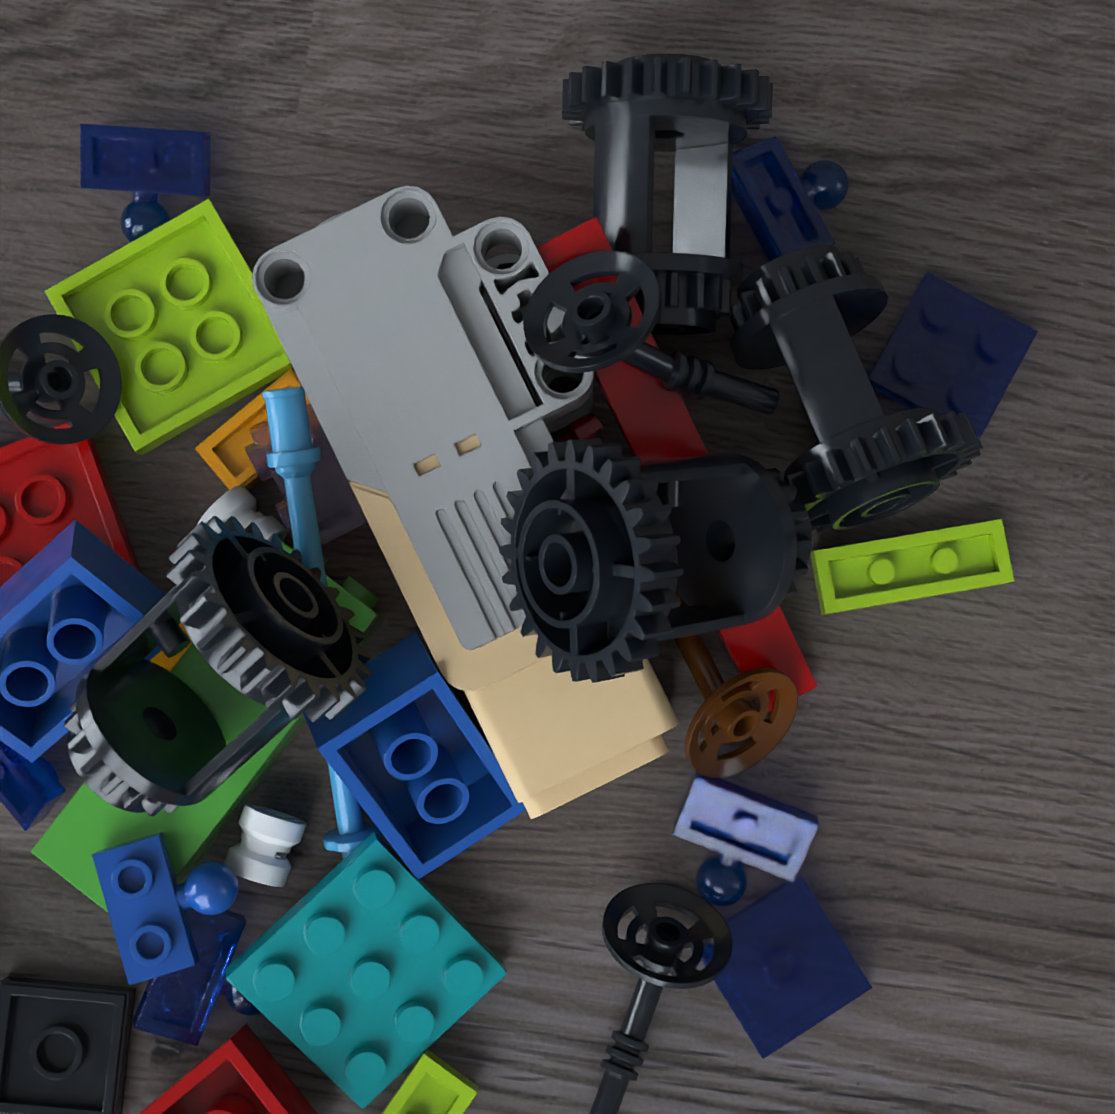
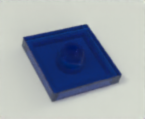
[701,874,872,1059]

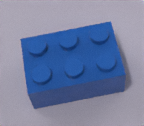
[0,519,166,763]
[303,632,526,880]

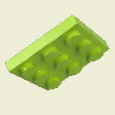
[44,199,294,456]

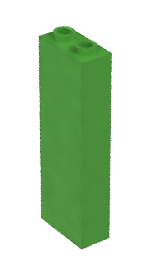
[30,541,385,912]

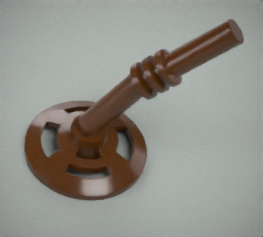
[670,590,798,778]

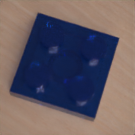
[868,272,1038,439]

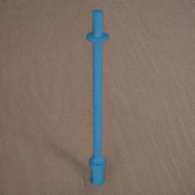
[262,386,382,860]

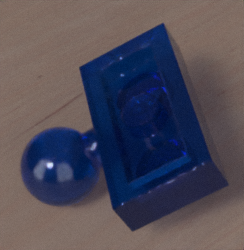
[80,124,211,242]
[732,136,849,261]
[672,771,819,907]
[133,908,261,1046]

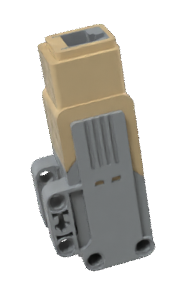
[252,186,680,819]

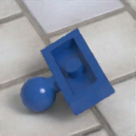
[92,832,239,985]

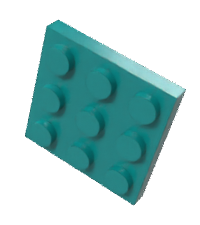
[226,832,508,1109]

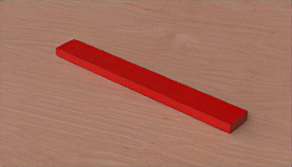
[536,217,818,713]

